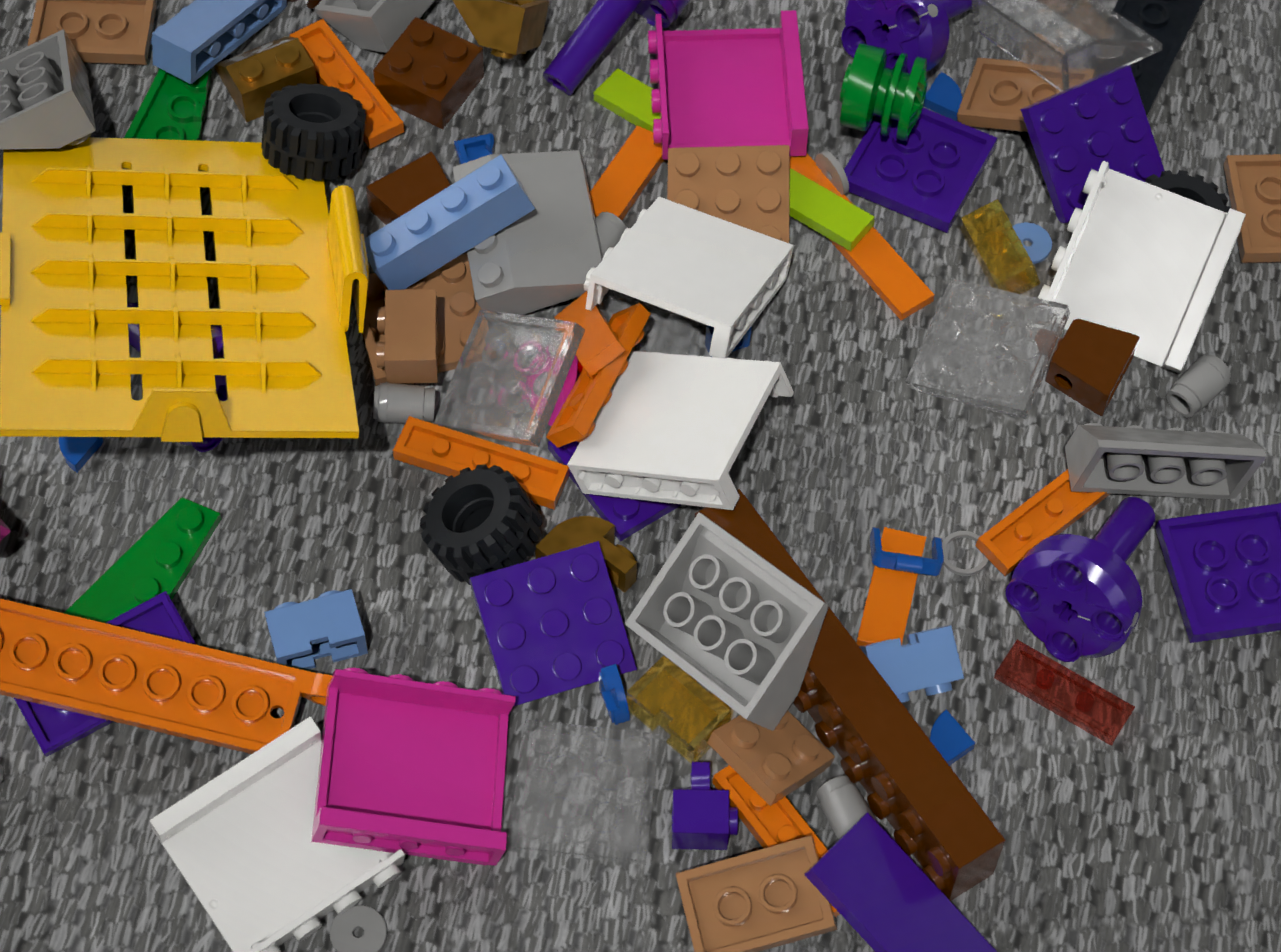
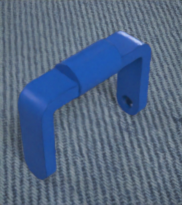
[870,527,944,576]

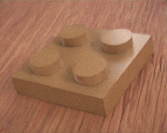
[707,710,835,806]

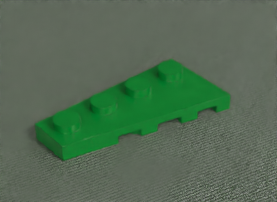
[124,67,213,141]
[64,497,221,623]

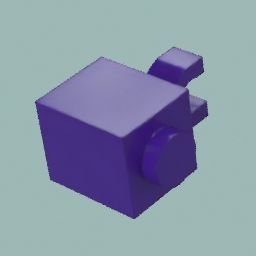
[672,762,738,850]

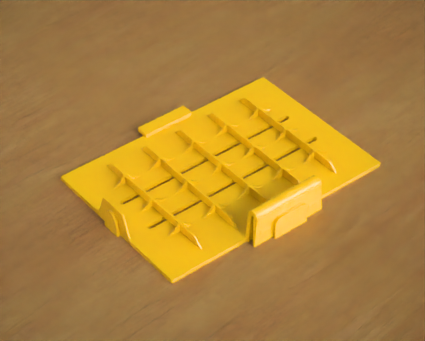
[0,137,369,442]

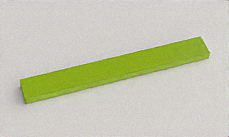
[593,68,875,251]

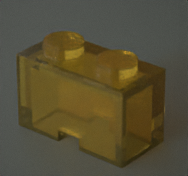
[961,199,1041,301]
[627,655,731,763]

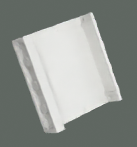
[1035,161,1246,374]
[584,197,794,358]
[567,351,794,510]
[150,716,405,952]

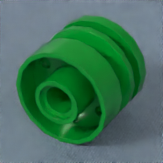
[840,43,928,141]

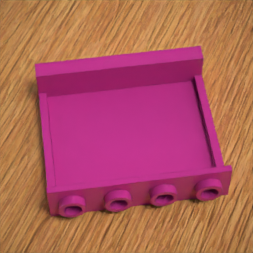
[648,10,809,160]
[311,668,516,865]

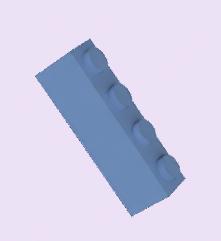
[151,0,287,84]
[365,154,535,290]

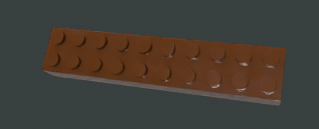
[695,489,1005,901]

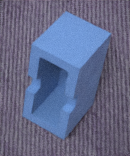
[264,589,368,670]
[859,626,964,703]

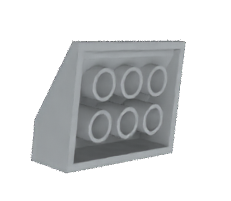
[0,29,96,150]
[452,150,603,323]
[625,512,829,731]

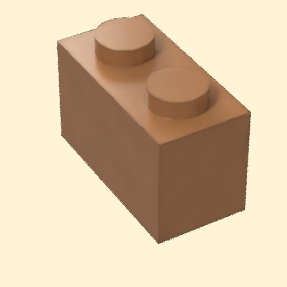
[376,289,438,384]

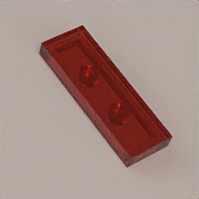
[994,639,1135,746]

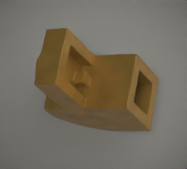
[535,516,637,593]

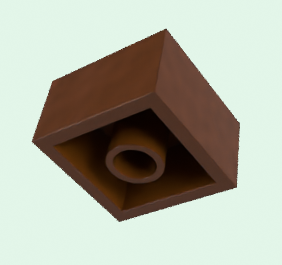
[373,17,484,129]

